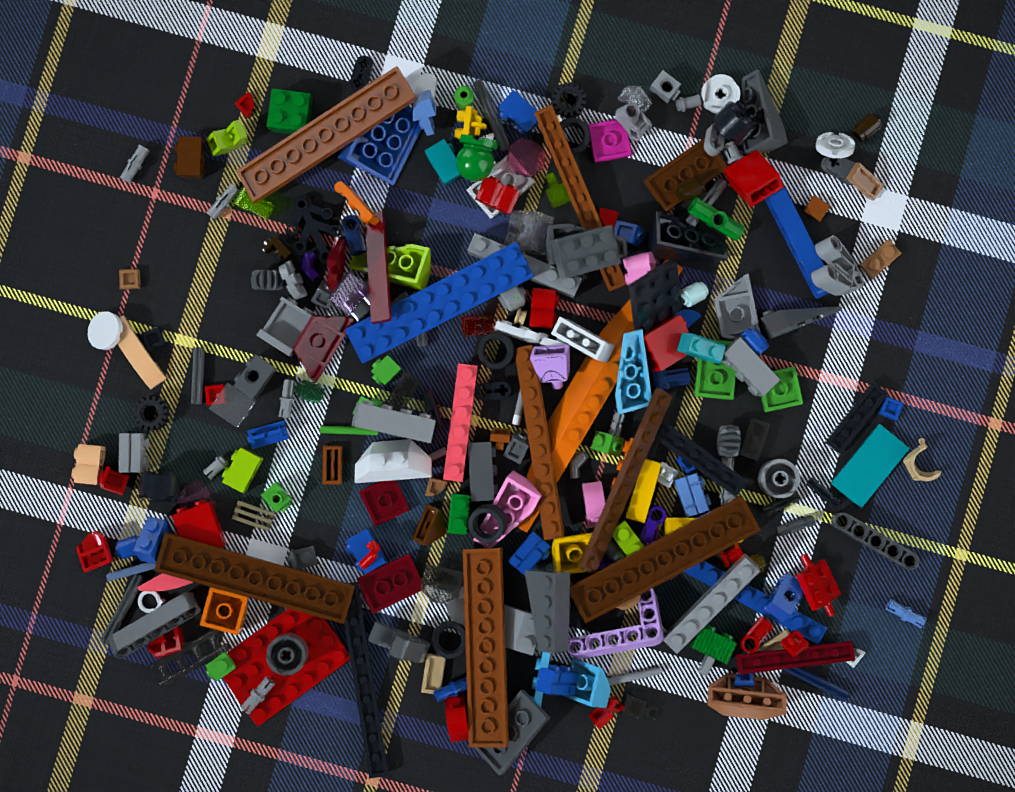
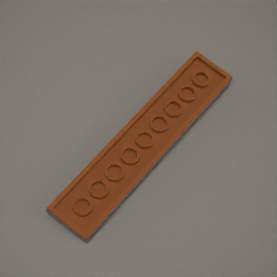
[236,66,417,204]
[463,548,509,747]

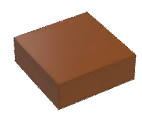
[803,195,830,222]

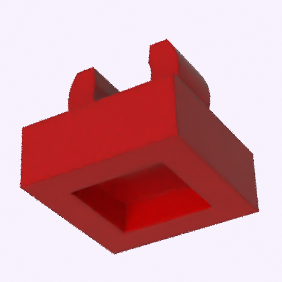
[781,630,809,658]

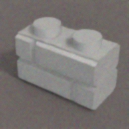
[119,433,149,473]

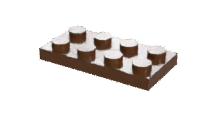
[643,137,728,213]

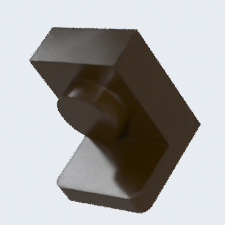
[262,236,294,260]

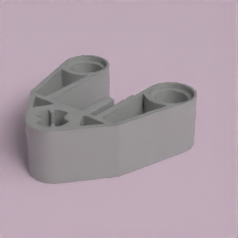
[811,235,864,296]

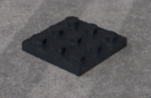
[629,259,682,334]

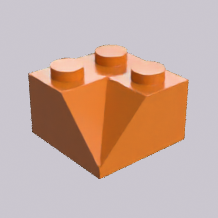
[200,587,249,635]

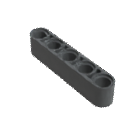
[831,512,920,570]
[109,592,201,658]

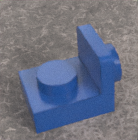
[613,220,644,248]

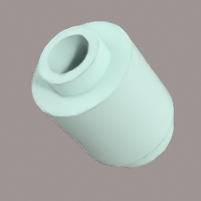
[680,282,709,307]

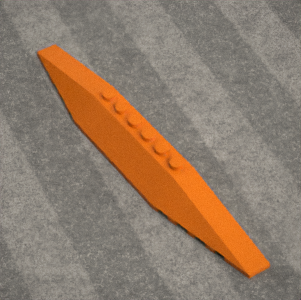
[516,260,683,532]

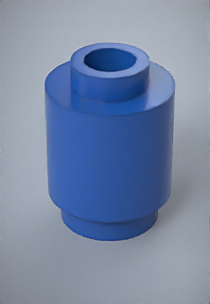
[741,327,769,356]
[115,535,139,559]

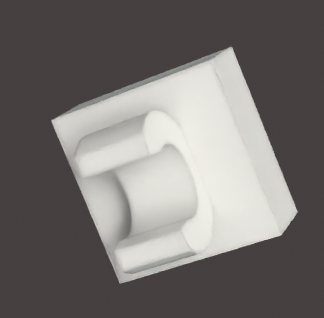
[657,462,679,488]

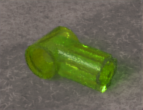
[233,186,275,220]

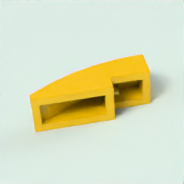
[626,458,661,523]

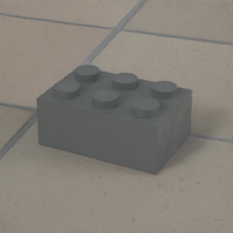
[550,225,621,278]

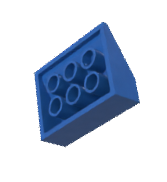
[338,106,421,186]

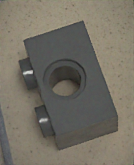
[234,355,278,400]

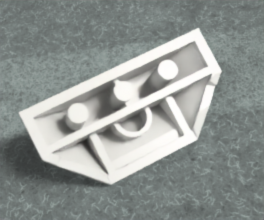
[355,439,432,483]

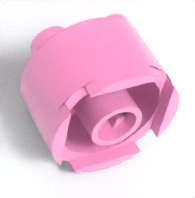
[623,252,656,285]

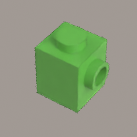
[371,355,402,386]
[261,482,293,512]

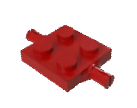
[796,553,841,617]

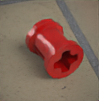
[720,544,743,568]

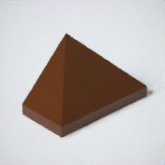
[412,504,447,546]

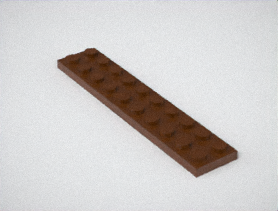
[570,495,761,623]
[154,532,355,624]

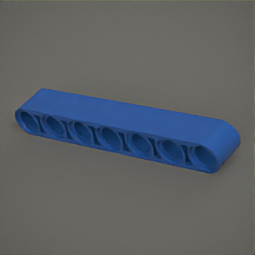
[765,185,829,299]

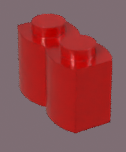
[475,176,520,215]
[529,288,559,329]

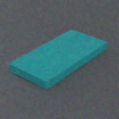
[830,424,910,508]

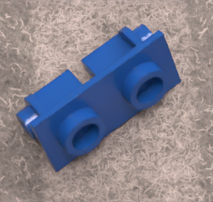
[247,420,290,449]

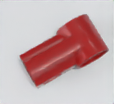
[739,616,774,653]

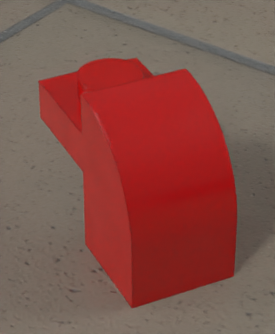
[445,694,469,742]

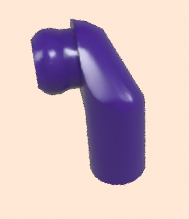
[302,252,320,281]

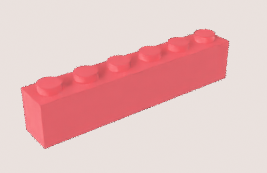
[443,363,478,482]

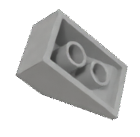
[504,604,537,655]

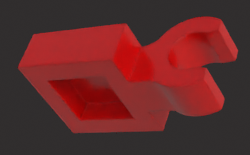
[588,696,624,729]

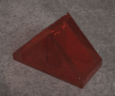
[461,316,493,338]

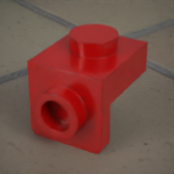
[98,466,130,496]

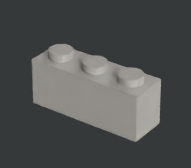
[722,337,780,396]

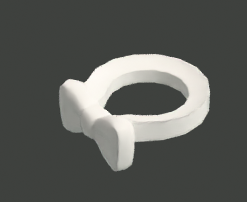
[138,591,166,613]

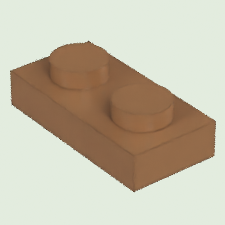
[859,239,902,279]

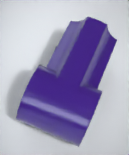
[639,505,666,543]

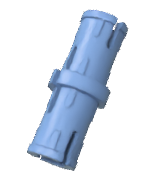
[886,599,926,629]

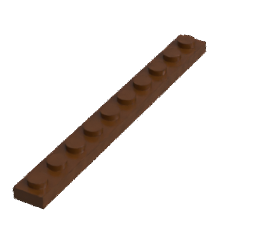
[578,388,673,574]

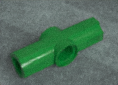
[688,198,745,241]

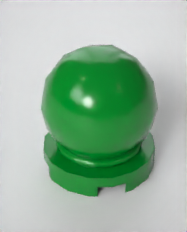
[456,134,498,182]

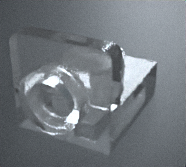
[618,86,652,113]

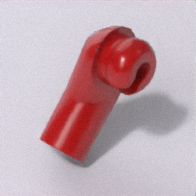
[359,540,380,569]

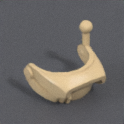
[903,438,941,481]

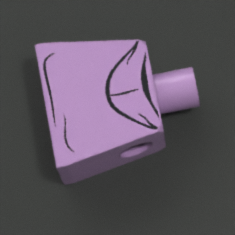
[530,344,570,389]

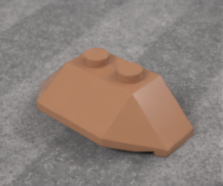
[708,673,787,720]

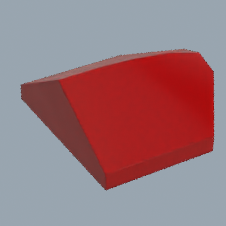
[76,531,114,573]
[148,625,184,658]

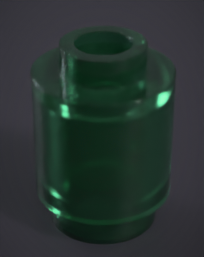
[295,379,325,403]

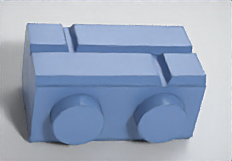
[674,473,711,517]

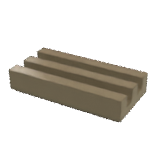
[232,500,275,531]

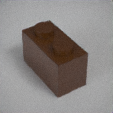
[174,136,205,179]

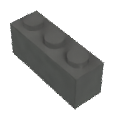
[468,442,498,501]

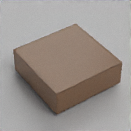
[119,269,141,290]

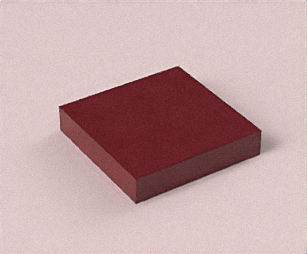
[359,480,410,526]

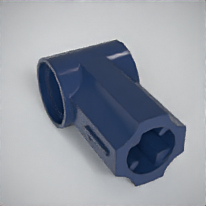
[342,215,367,256]
[650,368,690,391]

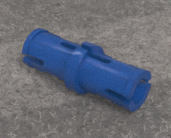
[433,677,467,702]

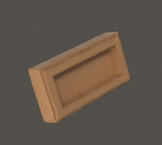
[846,162,884,201]

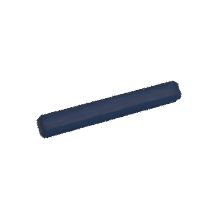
[783,667,849,701]

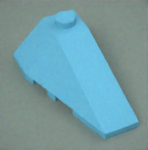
[615,329,652,414]

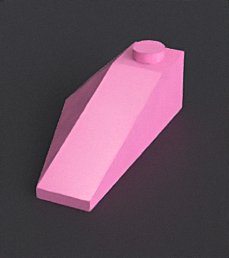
[473,470,542,549]

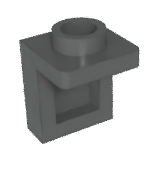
[311,280,339,311]

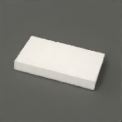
[467,153,535,220]

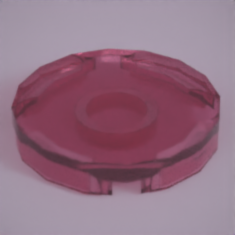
[507,139,545,177]

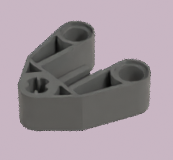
[368,621,431,663]

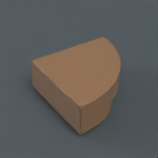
[425,477,448,496]

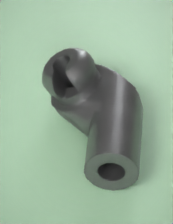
[569,451,588,478]

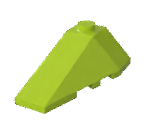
[348,244,431,290]

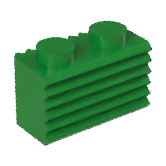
[448,494,471,535]
[690,624,737,664]

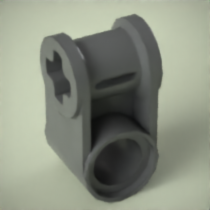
[821,157,855,185]

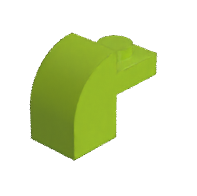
[206,120,247,157]

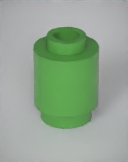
[454,86,474,110]

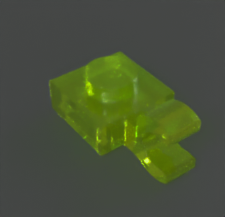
[545,172,571,209]

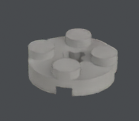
[279,261,307,300]

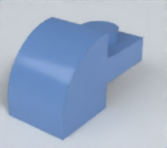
[413,90,436,136]

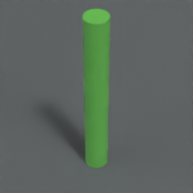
[320,426,378,435]

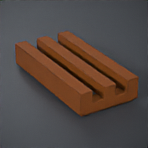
[322,446,343,484]

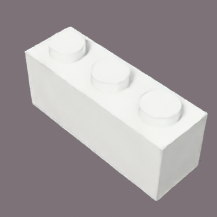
[551,317,615,363]

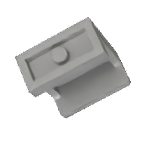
[257,296,314,357]

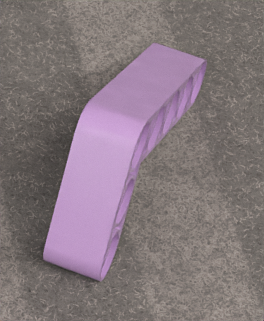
[568,588,664,659]

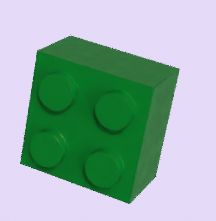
[267,89,313,134]

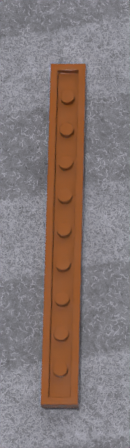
[534,105,627,292]
[514,345,565,540]

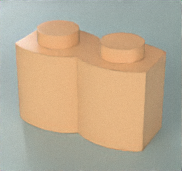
[72,444,106,485]

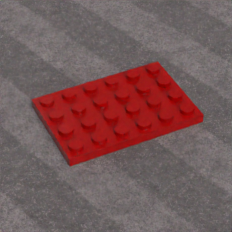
[223,609,350,727]

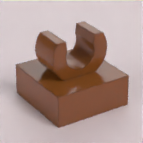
[490,427,511,450]

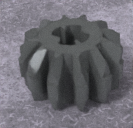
[251,270,284,290]
[716,425,741,458]

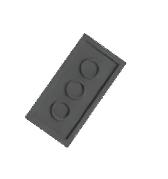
[474,690,550,776]

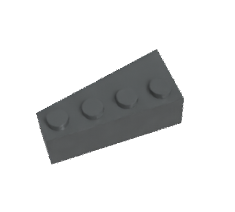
[524,569,570,654]

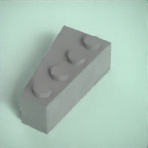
[351,400,436,443]

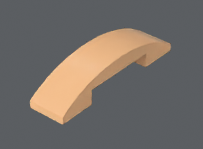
[117,315,167,389]

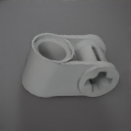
[615,102,652,141]

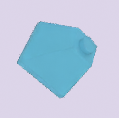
[563,658,611,708]

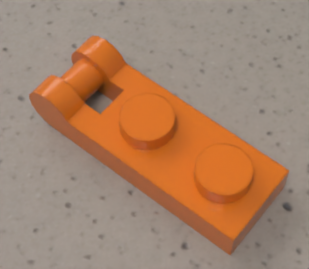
[334,181,380,226]

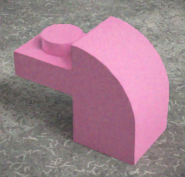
[582,481,605,528]

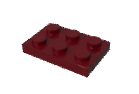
[356,553,426,614]

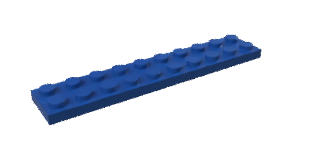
[345,242,534,364]

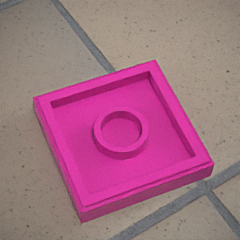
[587,119,632,164]

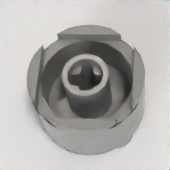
[758,459,801,498]

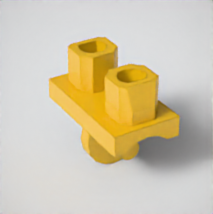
[454,106,487,140]

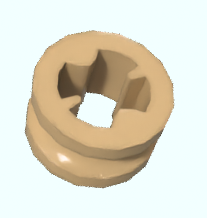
[513,308,528,326]

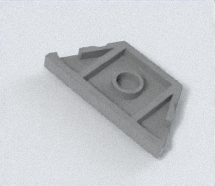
[713,274,760,341]

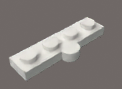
[494,320,567,346]

